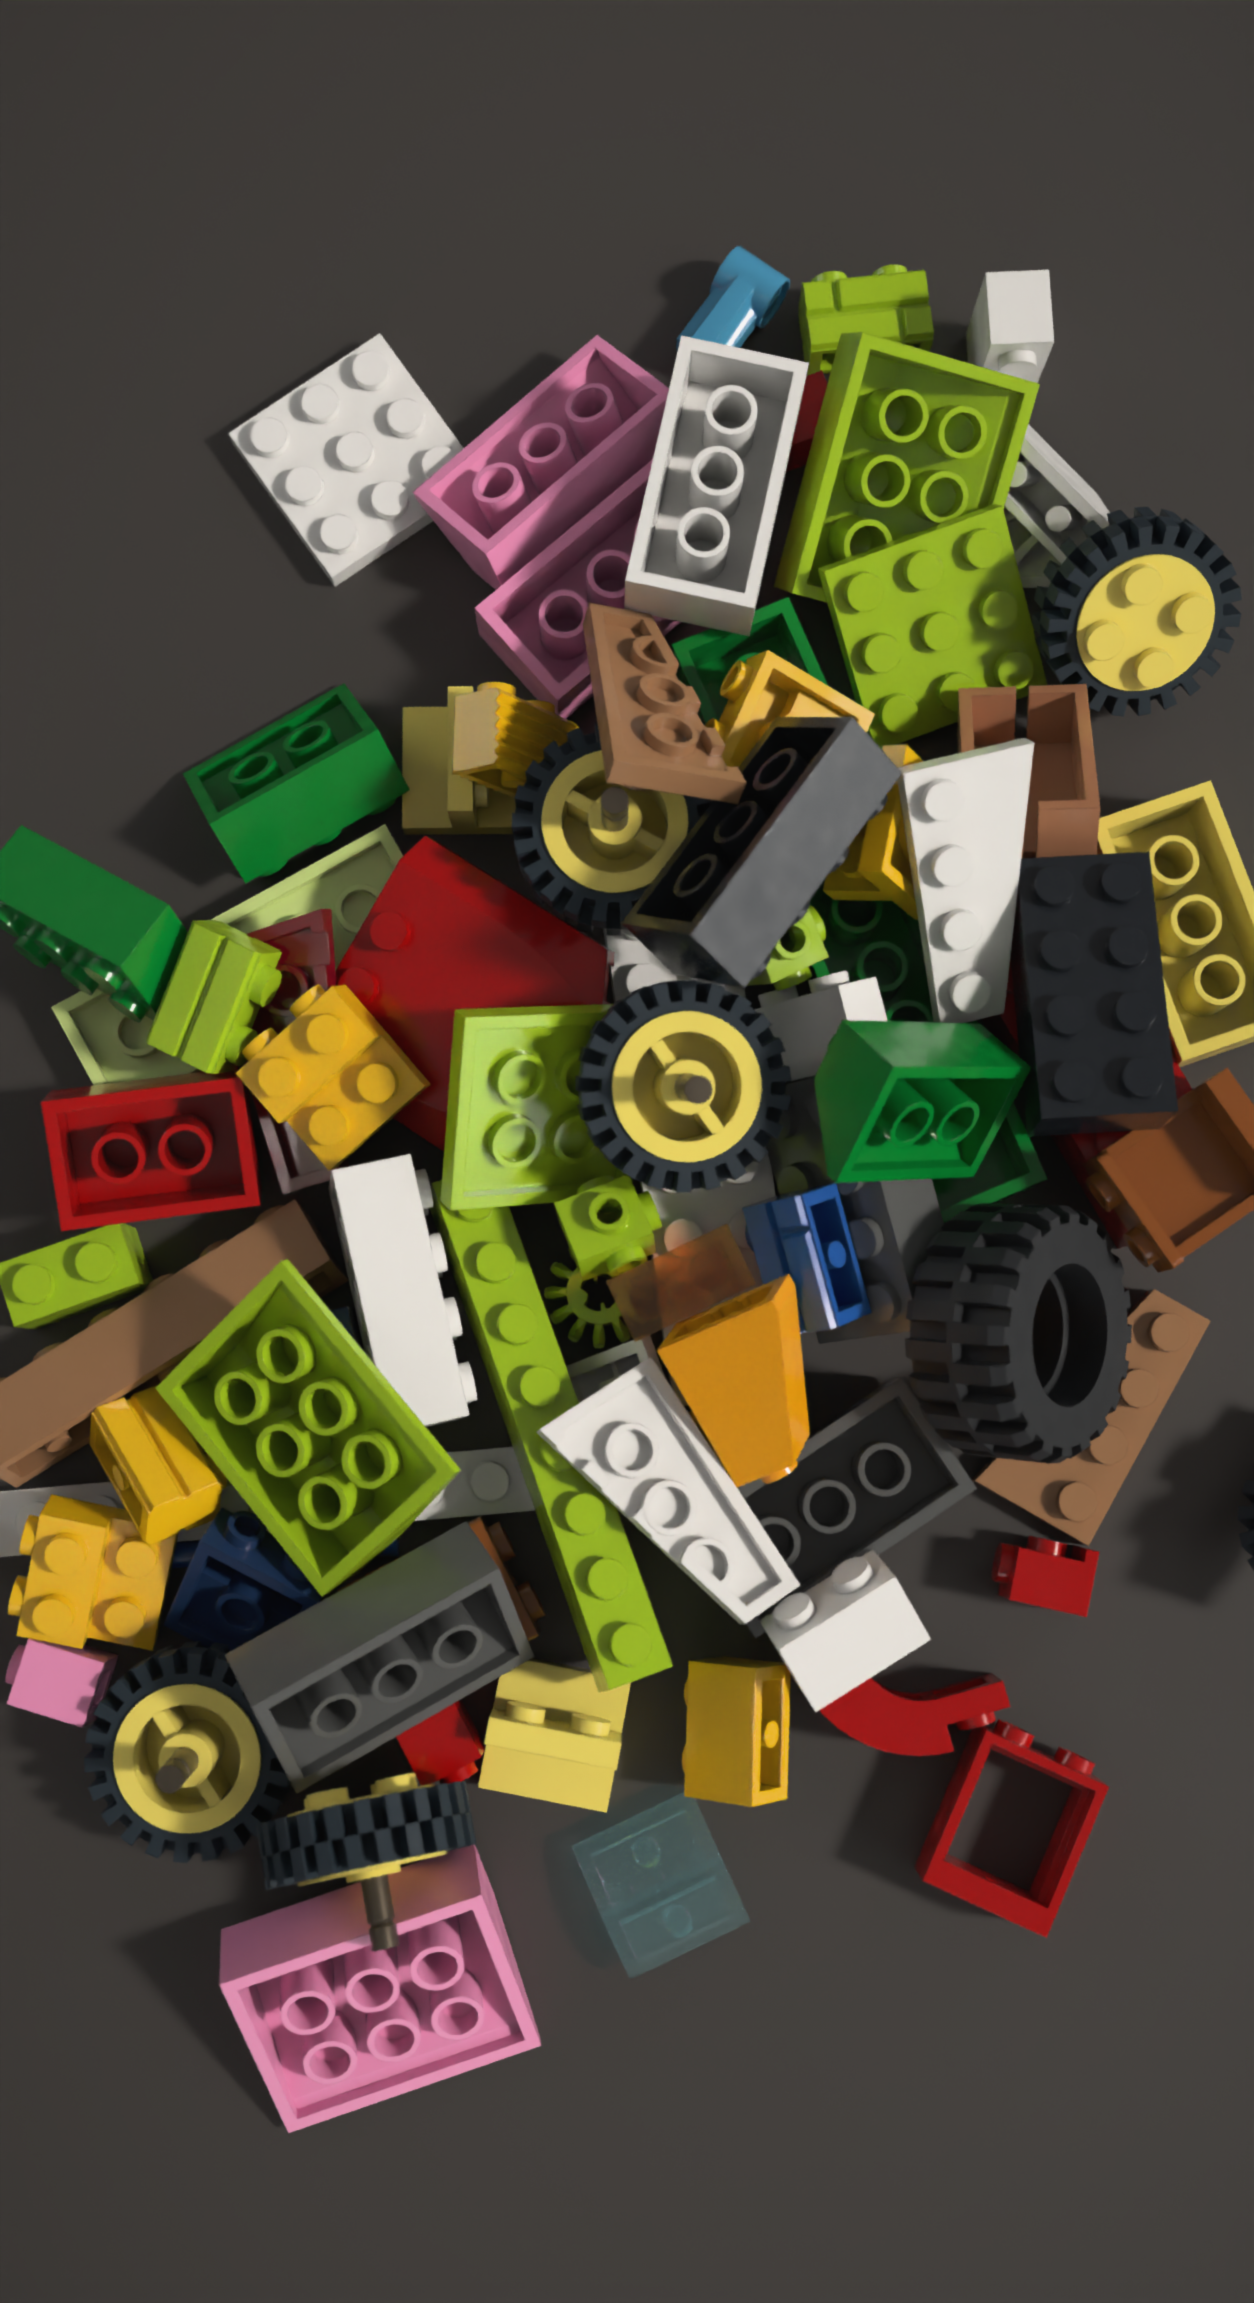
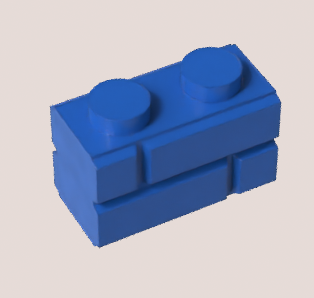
[742,1183,872,1334]

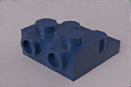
[163,1508,326,1653]

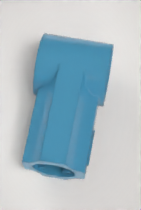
[676,246,791,350]

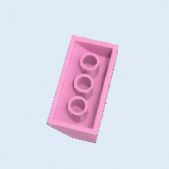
[413,335,669,590]

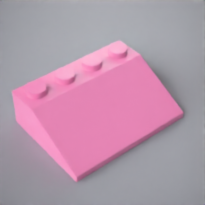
[219,1845,541,2133]

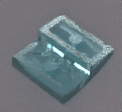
[571,1792,751,1979]

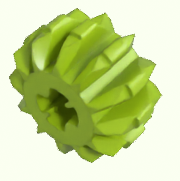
[544,1248,654,1349]

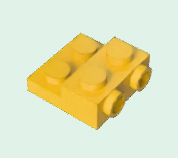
[705,650,875,767]
[236,984,431,1171]
[8,1494,179,1651]

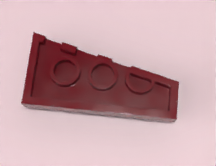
[243,909,349,1194]

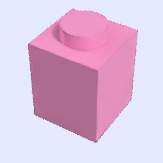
[5,1639,119,1728]

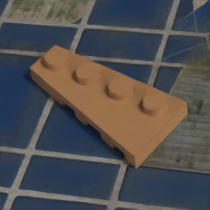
[583,602,746,804]
[972,1289,1211,1546]

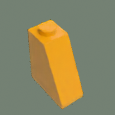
[657,1274,810,1487]

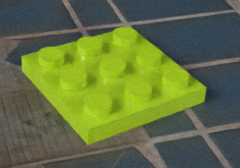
[818,504,1047,750]
[440,1004,633,1211]

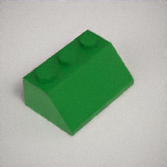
[183,683,410,884]
[814,1020,1032,1183]

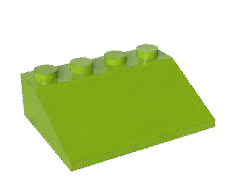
[774,332,1040,602]
[155,1259,461,1596]

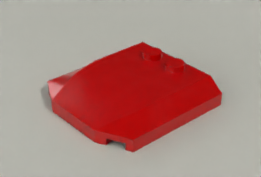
[336,836,615,1152]

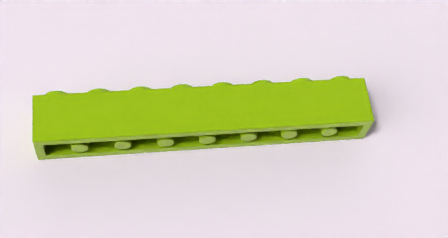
[430,1180,673,1693]

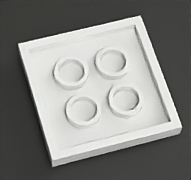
[228,333,464,587]

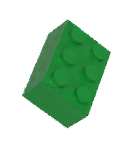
[0,825,188,1023]

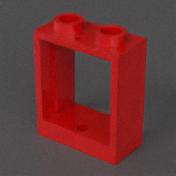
[914,1719,1109,1938]

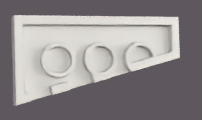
[897,738,1034,1023]
[536,1357,800,1624]

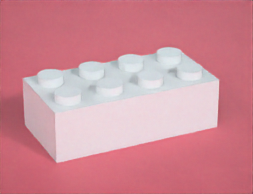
[624,335,809,636]
[328,1154,477,1427]

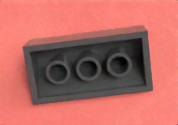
[225,1521,534,1793]

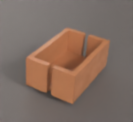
[957,684,1100,859]

